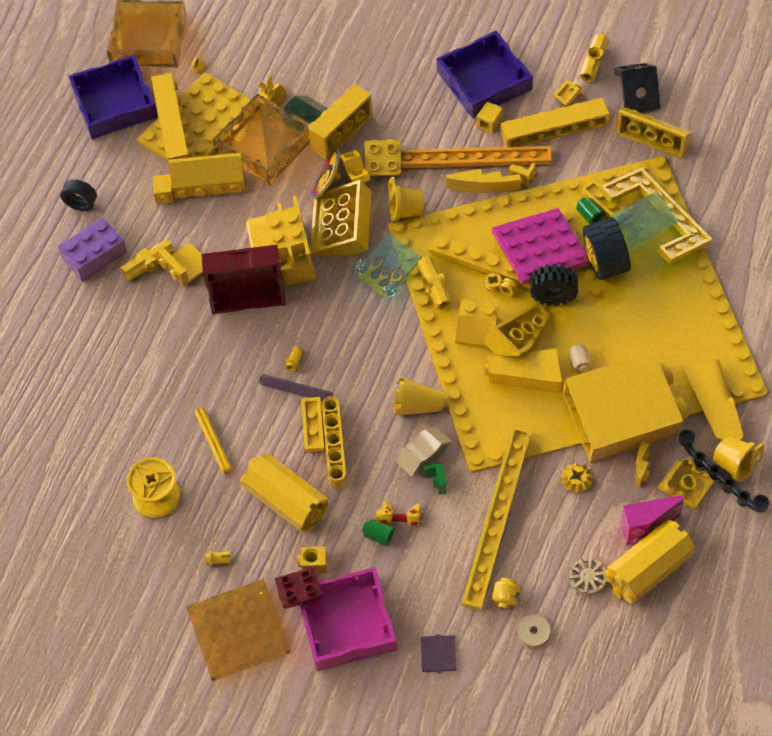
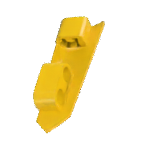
[683,360,744,441]

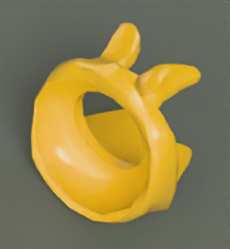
[258,75,287,107]

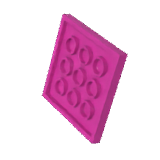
[491,208,591,285]

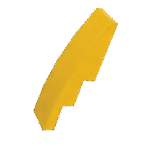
[445,169,521,193]

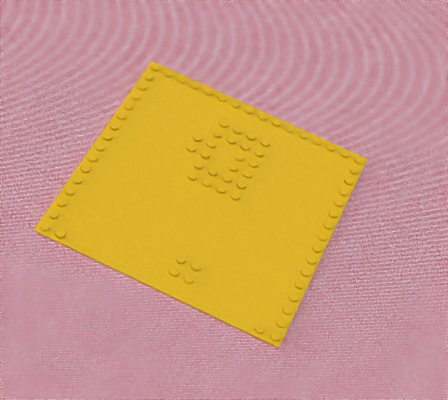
[388,156,767,473]

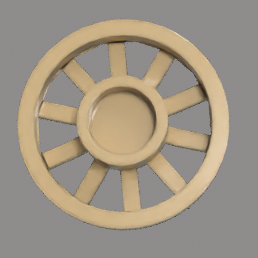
[569,558,607,595]

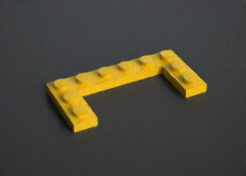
[599,167,712,264]

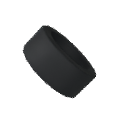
[60,179,97,211]

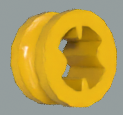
[485,273,502,292]
[499,278,518,297]

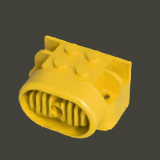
[246,195,317,286]

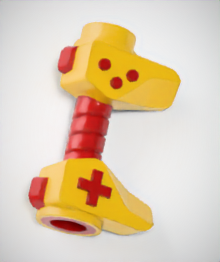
[375,501,421,526]

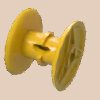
[126,457,181,518]

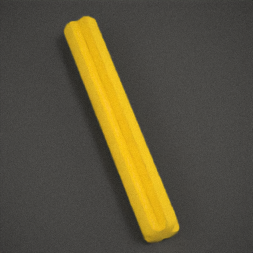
[195,407,232,473]

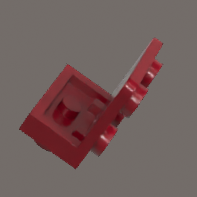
[274,567,323,609]

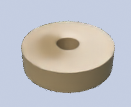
[517,615,550,649]

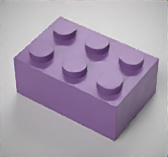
[58,217,127,281]

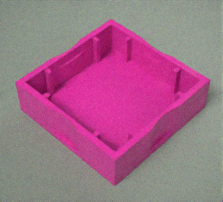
[300,567,397,671]

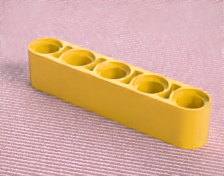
[322,397,347,490]

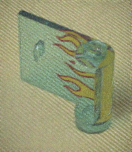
[351,233,422,299]

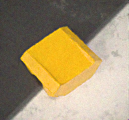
[657,459,714,510]

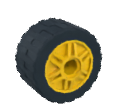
[582,217,631,280]

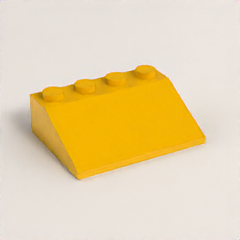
[310,180,372,256]

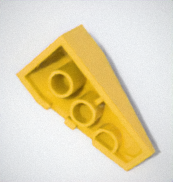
[483,302,551,357]

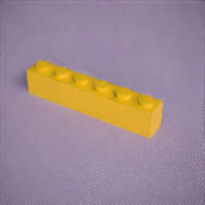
[151,73,192,167]
[500,98,609,147]

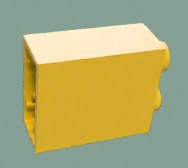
[562,351,688,463]

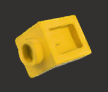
[553,79,584,107]
[508,163,538,187]

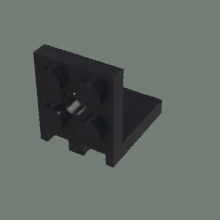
[613,62,661,112]

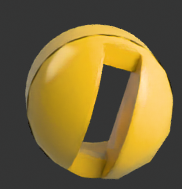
[191,58,206,73]

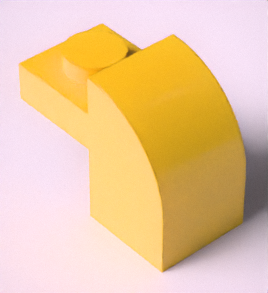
[340,150,371,184]

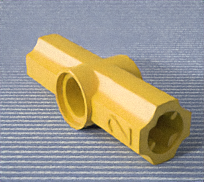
[580,34,609,83]
[120,240,175,281]
[417,256,452,311]

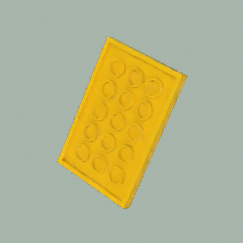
[137,72,259,161]

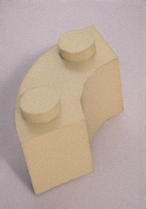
[396,426,452,477]

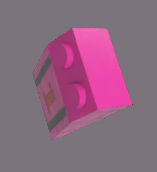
[621,495,684,545]

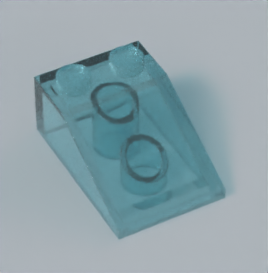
[609,191,678,252]

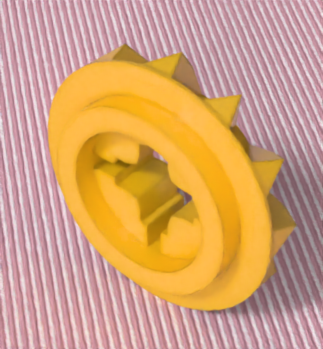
[561,463,593,493]

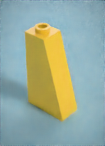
[484,349,562,392]

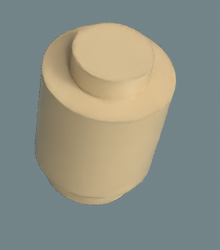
[569,344,593,374]

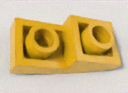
[635,441,651,488]

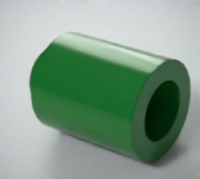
[576,197,604,224]
[362,519,394,546]

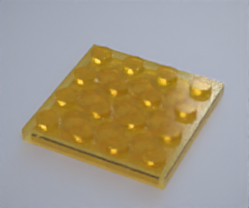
[186,579,291,681]

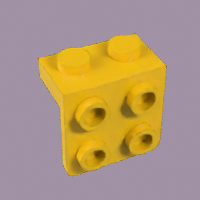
[365,139,401,176]
[158,243,203,287]

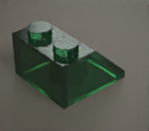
[284,96,328,134]

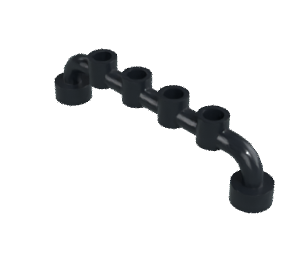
[678,429,769,513]

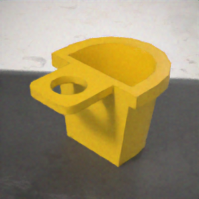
[388,177,424,222]
[713,436,765,482]

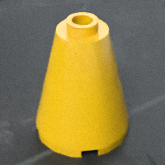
[393,377,447,416]

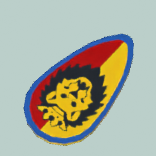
[311,149,341,199]

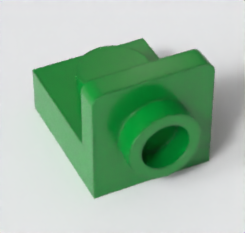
[424,463,446,494]

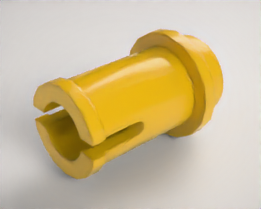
[285,346,304,372]
[205,551,230,567]

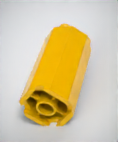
[240,453,329,533]
[603,519,695,604]

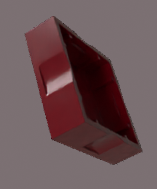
[201,245,286,314]

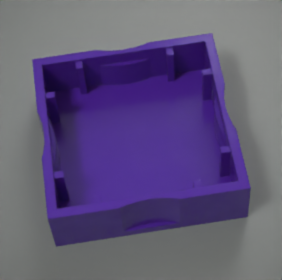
[437,30,533,118]
[68,55,158,139]

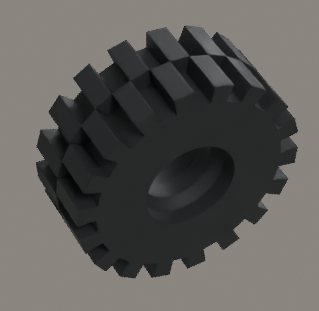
[530,264,578,306]

